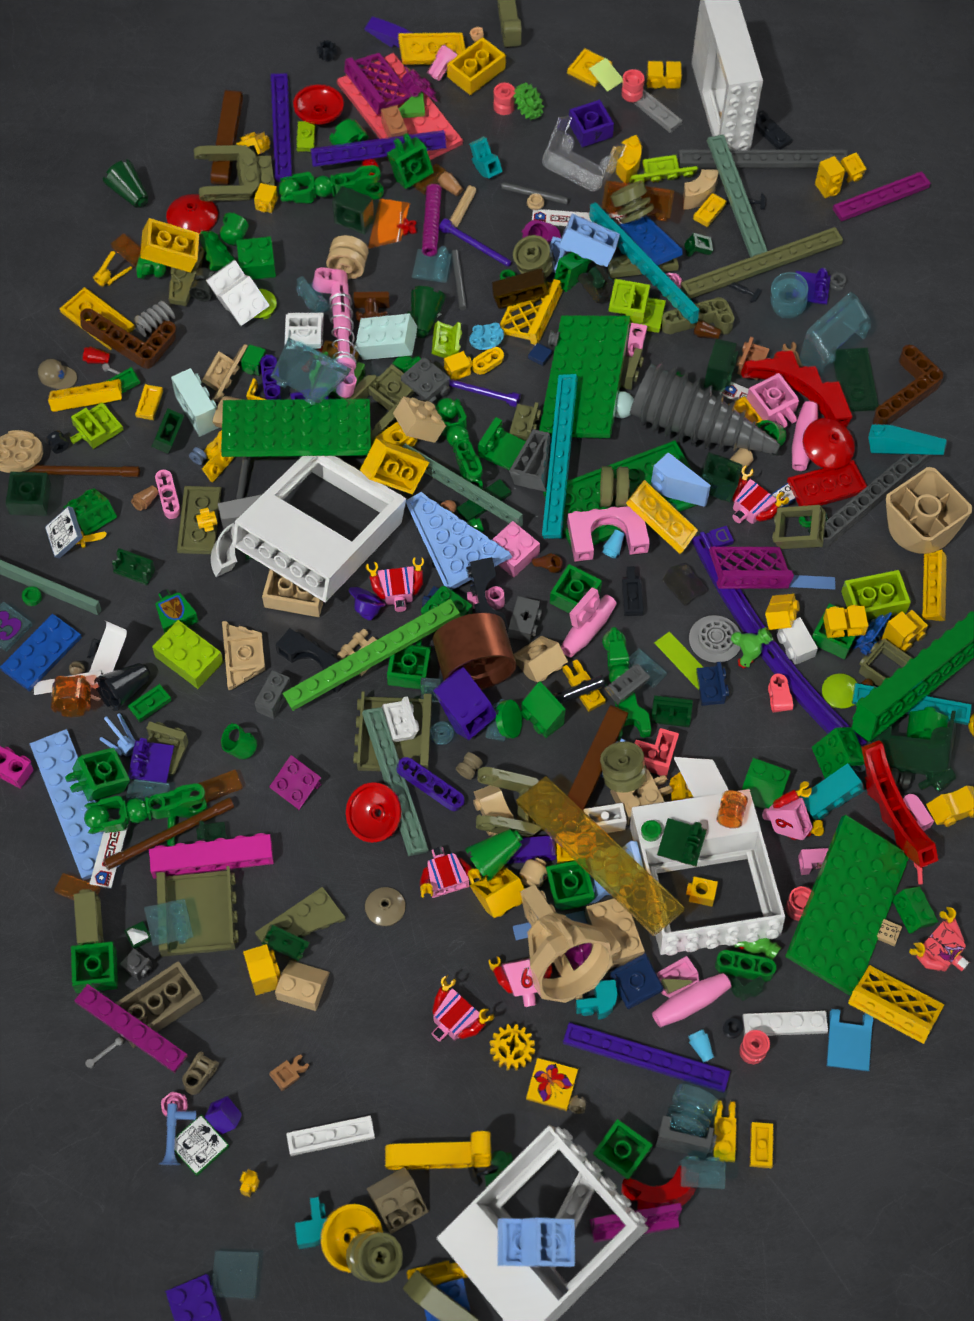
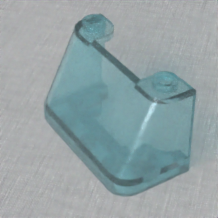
[271,338,351,405]

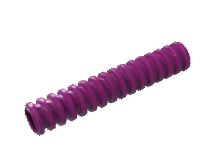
[422,184,442,256]

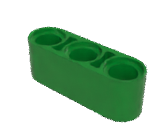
[715,950,776,982]

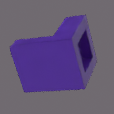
[205,1096,242,1135]

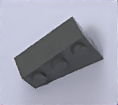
[509,429,552,492]

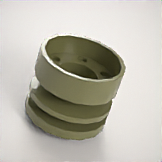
[610,180,654,223]

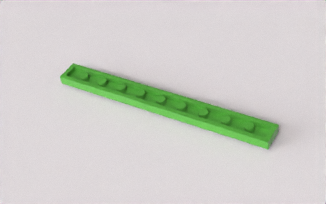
[283,599,461,711]

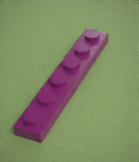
[833,171,931,221]
[74,984,188,1073]

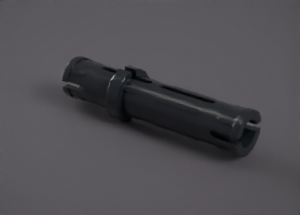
[552,675,606,703]

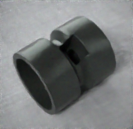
[189,268,215,302]

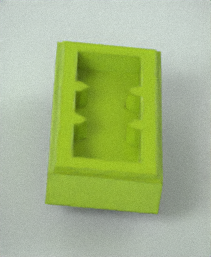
[297,121,315,152]

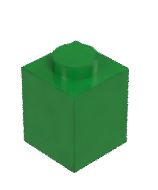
[241,344,267,376]

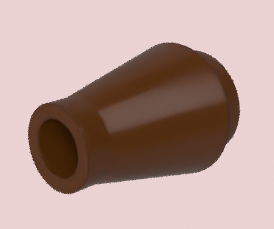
[693,320,721,339]

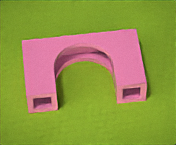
[567,506,650,562]

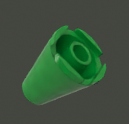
[465,829,523,882]

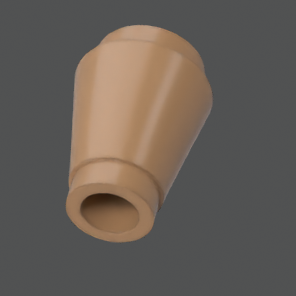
[438,171,463,196]
[131,485,159,511]

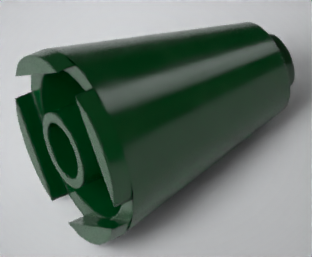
[103,159,148,208]
[411,286,446,338]

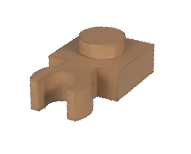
[269,1055,309,1091]

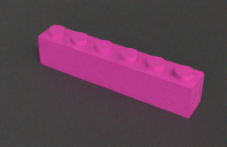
[149,833,274,879]

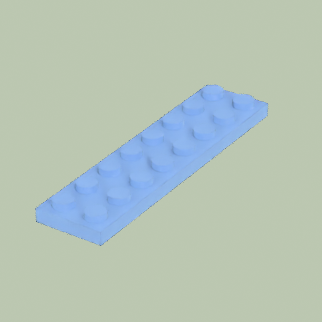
[29,729,121,881]

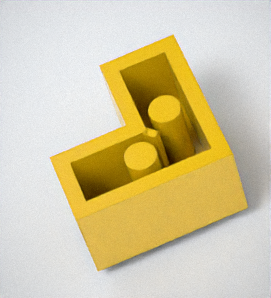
[882,610,928,652]
[243,944,281,995]

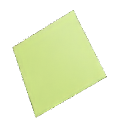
[589,58,623,91]

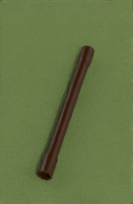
[10,465,140,477]
[103,797,234,870]

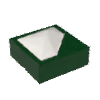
[124,921,152,949]

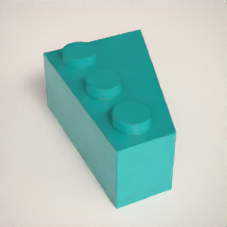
[799,763,865,820]

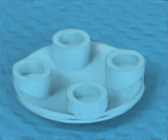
[469,323,504,350]

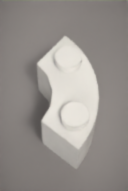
[211,523,237,577]

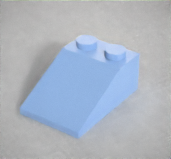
[651,452,711,507]

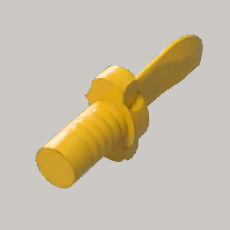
[75,531,107,548]

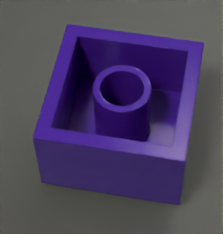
[569,100,614,147]

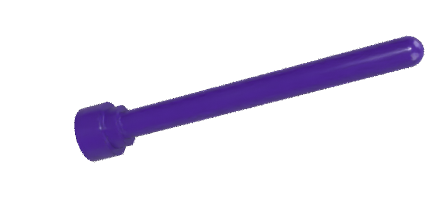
[439,218,511,266]
[449,379,521,408]

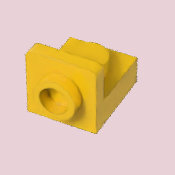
[841,152,866,183]

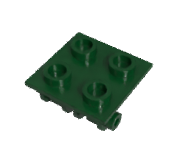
[657,818,707,867]

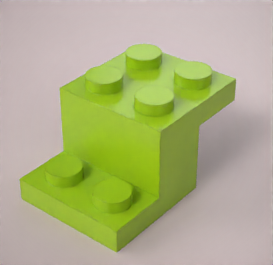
[609,279,665,333]

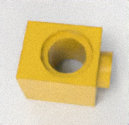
[254,183,278,213]
[444,351,472,380]
[686,877,718,907]

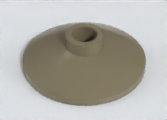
[365,887,405,926]

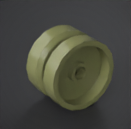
[513,235,556,277]
[600,466,630,507]
[600,742,647,792]
[346,1231,403,1283]

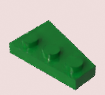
[199,231,235,271]

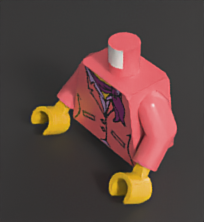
[909,907,969,972]

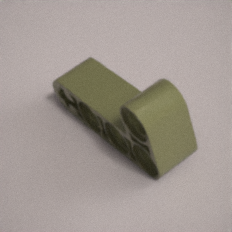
[497,0,521,47]
[661,297,734,334]
[403,1270,481,1321]

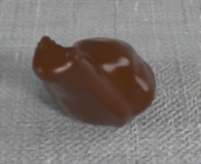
[532,553,563,573]

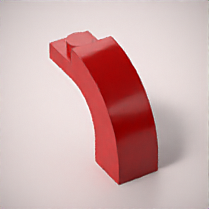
[622,1165,699,1210]

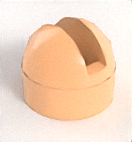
[470,27,484,42]

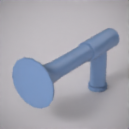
[159,1104,196,1165]

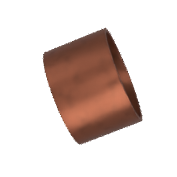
[433,613,516,690]

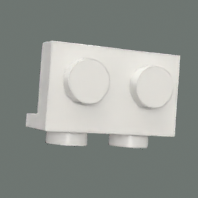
[382,696,419,742]

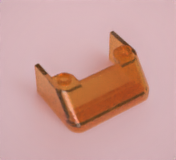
[602,180,675,221]

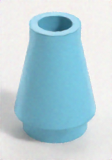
[602,530,625,559]
[688,1029,714,1062]

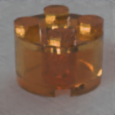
[51,675,91,717]

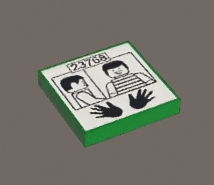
[174,1115,229,1176]

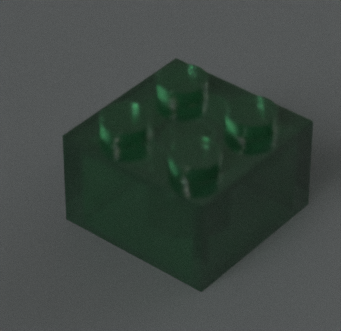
[333,186,374,235]
[704,339,739,392]
[699,452,742,502]
[5,472,51,516]

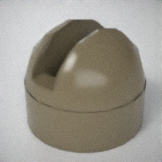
[69,661,85,675]
[568,1095,586,1114]

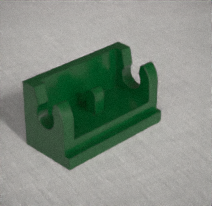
[112,548,155,585]
[651,696,693,727]
[261,925,310,961]

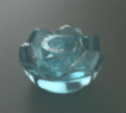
[430,721,454,745]

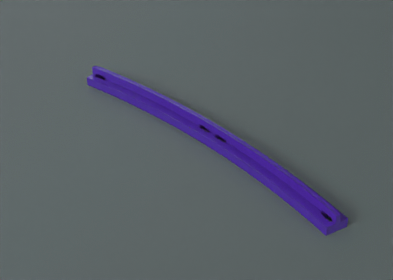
[692,531,866,747]

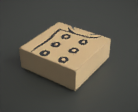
[877,919,902,946]

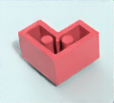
[635,728,679,777]

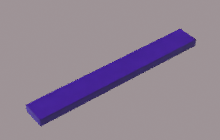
[271,73,292,182]
[310,130,446,167]
[563,1022,730,1093]

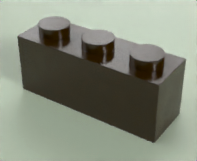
[492,268,549,309]

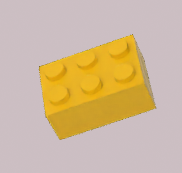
[447,37,506,95]
[140,218,199,273]
[360,438,429,495]

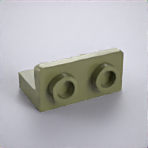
[509,402,541,441]

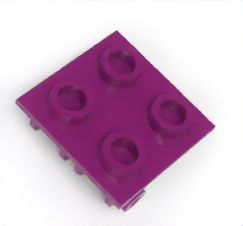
[402,66,438,102]
[269,755,322,810]

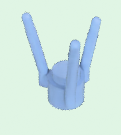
[100,713,135,757]

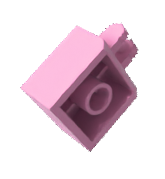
[747,373,799,428]

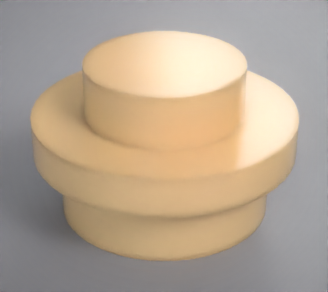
[527,193,544,210]

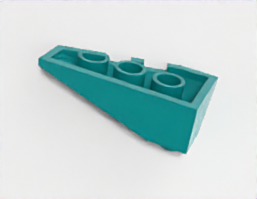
[868,424,947,455]

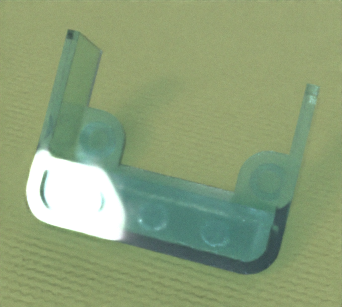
[800,292,871,378]

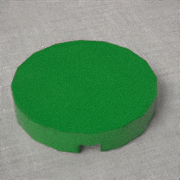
[496,699,522,739]

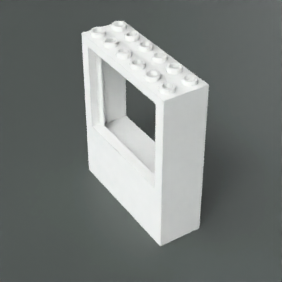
[691,0,763,150]
[233,456,406,603]
[630,789,785,955]
[437,1126,649,1321]

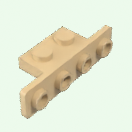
[201,344,247,403]

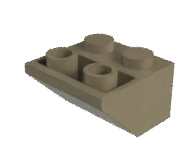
[367,1167,428,1234]

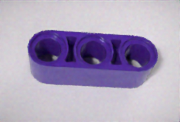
[261,355,282,400]
[506,836,557,864]

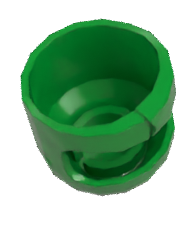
[220,212,249,246]
[137,256,167,279]
[756,420,786,447]
[221,723,257,760]

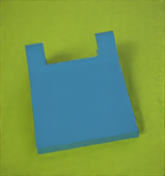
[827,1009,873,1071]

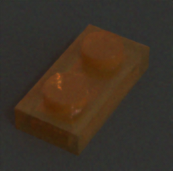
[111,233,141,267]

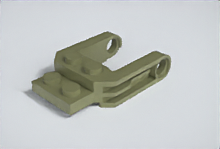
[194,145,274,201]
[343,364,414,447]
[476,767,560,838]

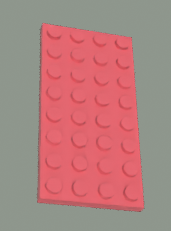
[337,53,463,160]

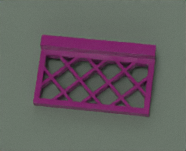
[344,53,411,115]
[709,547,794,589]
[590,1203,682,1243]

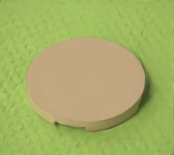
[0,430,43,473]

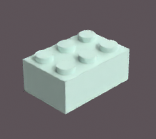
[355,314,417,360]
[171,368,219,437]

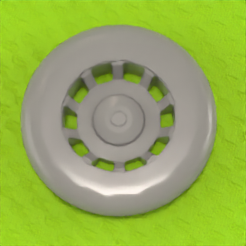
[689,615,740,663]

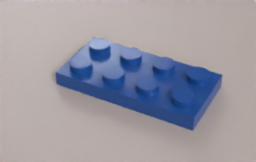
[618,215,682,266]
[0,613,82,692]

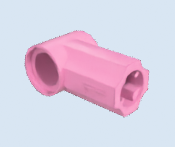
[427,45,458,81]
[467,586,505,610]

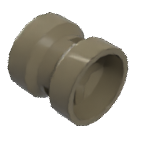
[456,752,483,780]

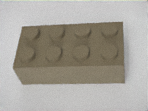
[115,961,204,1048]

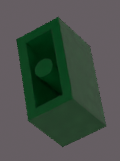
[151,408,185,454]

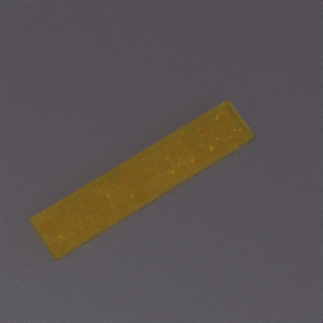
[516,776,684,936]

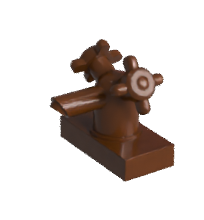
[354,292,389,324]

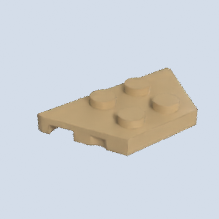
[222,621,265,690]

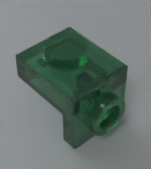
[731,976,765,1001]

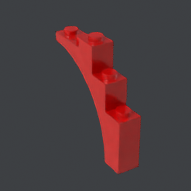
[740,350,852,427]
[861,740,938,868]

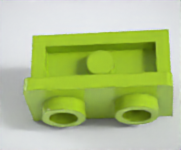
[432,321,462,358]

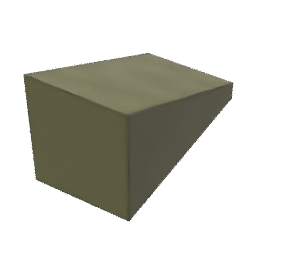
[661,979,692,995]

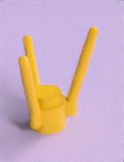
[93,251,132,286]

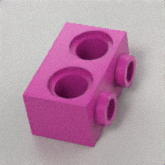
[0,746,34,789]

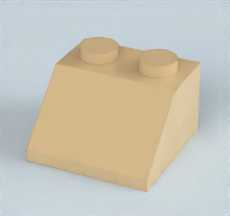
[513,636,568,682]
[275,960,329,1011]

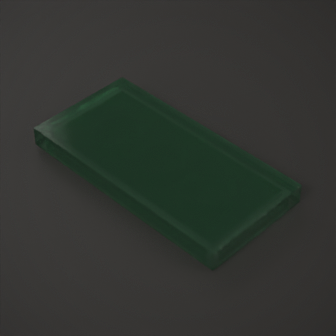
[832,348,879,412]

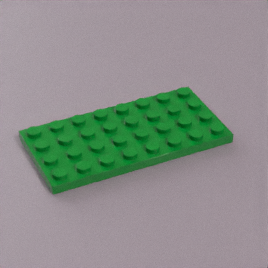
[539,316,631,438]
[221,399,371,457]
[543,440,696,548]
[785,815,909,996]

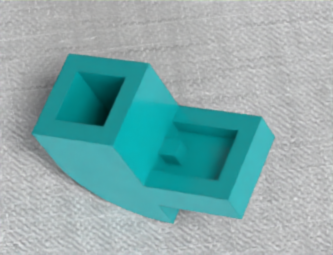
[469,137,503,179]
[575,980,617,1020]
[295,1197,327,1249]

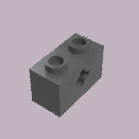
[508,596,542,643]
[255,670,291,719]

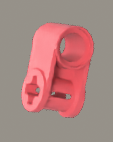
[768,674,793,713]

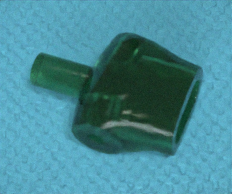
[918,762,956,792]

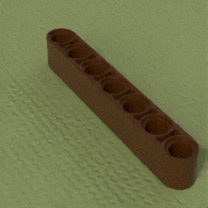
[211,90,243,185]
[556,705,629,831]

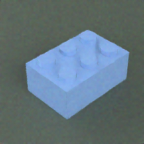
[559,213,620,267]

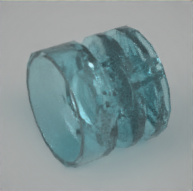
[771,272,808,318]
[666,1084,718,1137]

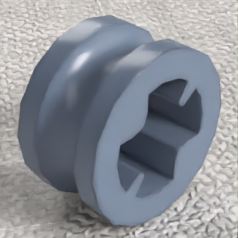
[189,447,207,465]

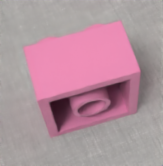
[492,521,540,578]

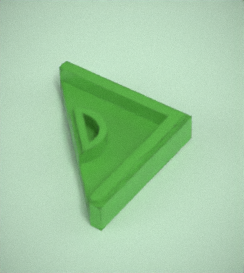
[399,91,425,118]

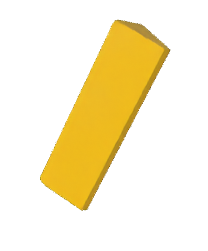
[48,379,122,412]
[923,550,947,621]

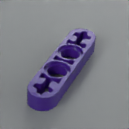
[396,757,464,811]

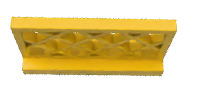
[500,279,562,345]
[848,965,944,1044]

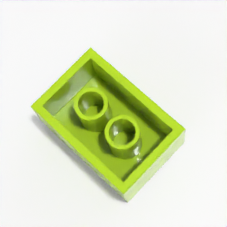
[841,570,911,621]
[152,620,223,689]

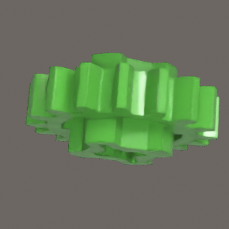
[513,83,544,120]

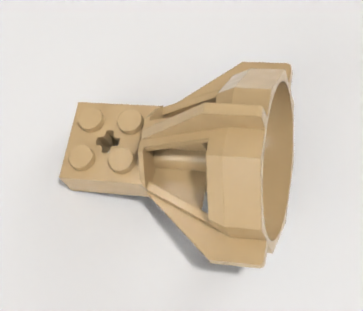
[520,884,621,1003]

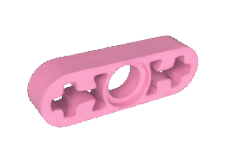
[155,470,181,519]

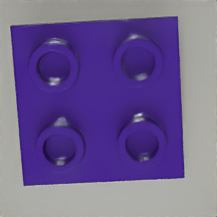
[792,268,830,305]
[128,738,174,783]

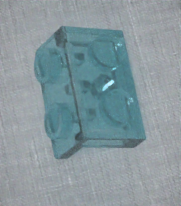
[296,276,330,313]

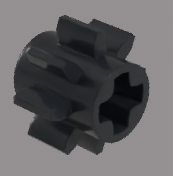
[317,40,337,61]

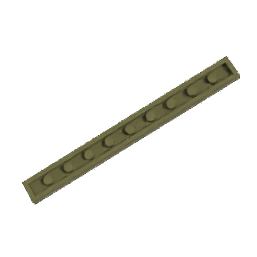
[681,227,843,299]

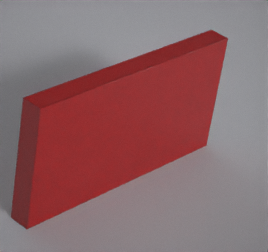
[787,460,867,506]

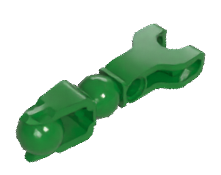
[279,165,384,203]
[435,398,483,490]
[602,627,651,741]
[84,784,207,835]

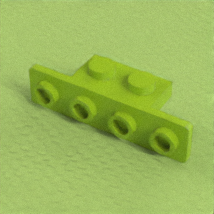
[629,155,698,183]

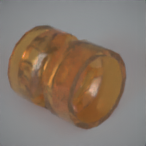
[716,790,748,829]

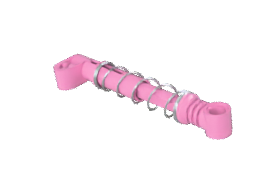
[312,268,357,398]

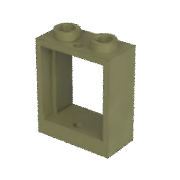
[772,505,826,549]
[859,638,911,687]
[74,889,104,945]

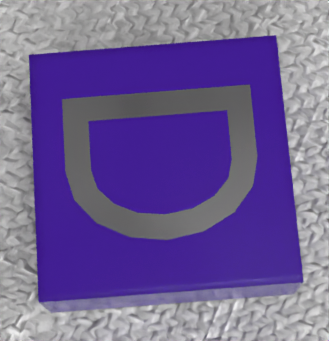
[709,526,734,547]

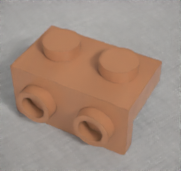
[736,337,769,380]

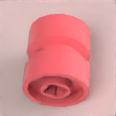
[622,69,644,102]
[494,83,515,115]
[786,886,811,921]
[739,1030,770,1064]

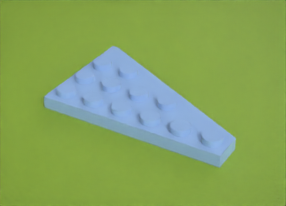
[406,492,512,590]

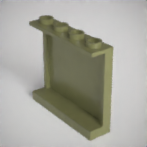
[354,692,432,773]
[156,866,239,957]

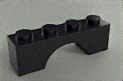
[466,557,509,632]
[275,628,348,693]

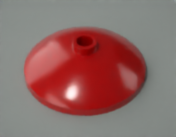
[293,85,344,124]
[166,194,218,234]
[802,418,855,470]
[346,782,401,843]

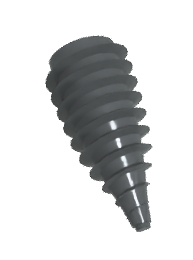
[630,361,780,455]

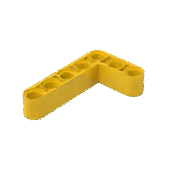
[385,1131,491,1170]

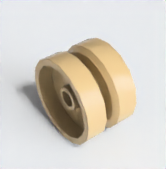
[326,235,369,279]

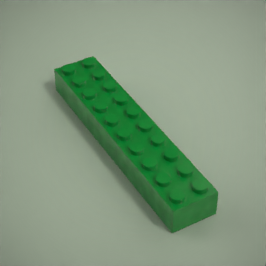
[851,611,974,742]

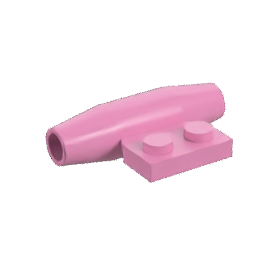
[792,401,835,471]
[561,588,616,657]
[652,956,731,1027]

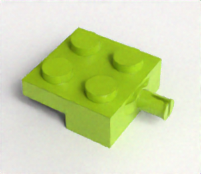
[70,402,123,449]

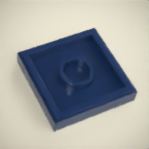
[609,953,664,1010]

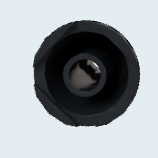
[94,663,150,711]

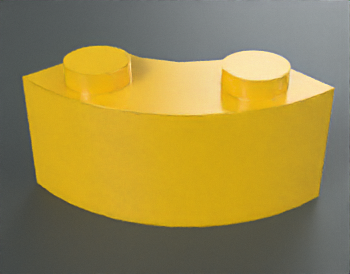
[616,135,641,184]
[926,785,974,827]

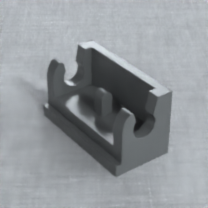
[605,664,650,705]

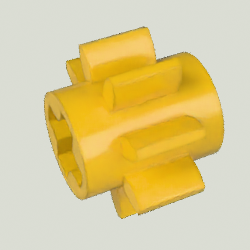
[196,508,217,532]

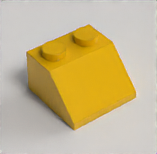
[470,866,524,918]

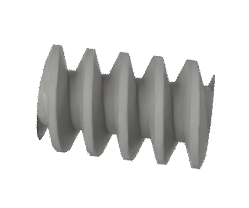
[135,301,175,337]

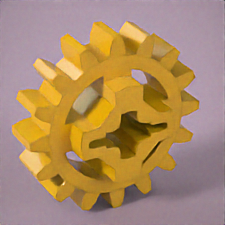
[490,1024,535,1071]

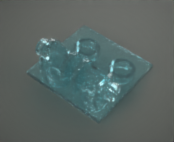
[412,246,452,283]
[144,899,193,946]

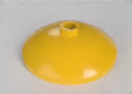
[321,1204,383,1272]

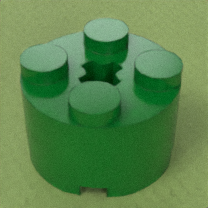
[329,119,368,145]
[907,707,949,749]

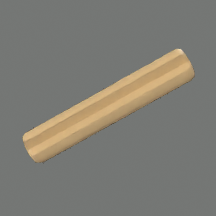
[450,185,476,228]

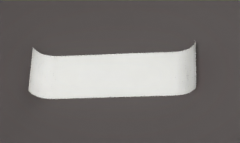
[79,621,127,701]

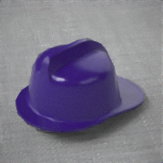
[349,587,386,621]

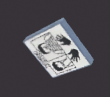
[45,506,83,558]

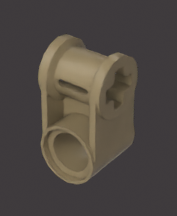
[183,1051,219,1095]

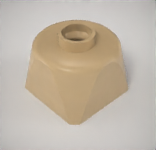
[886,467,972,554]

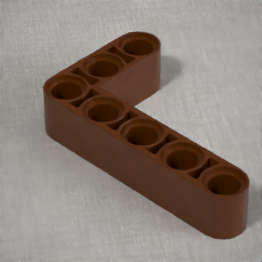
[80,308,176,369]
[872,345,943,425]

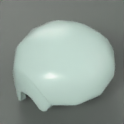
[615,391,634,418]

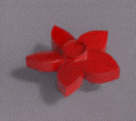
[397,217,416,236]

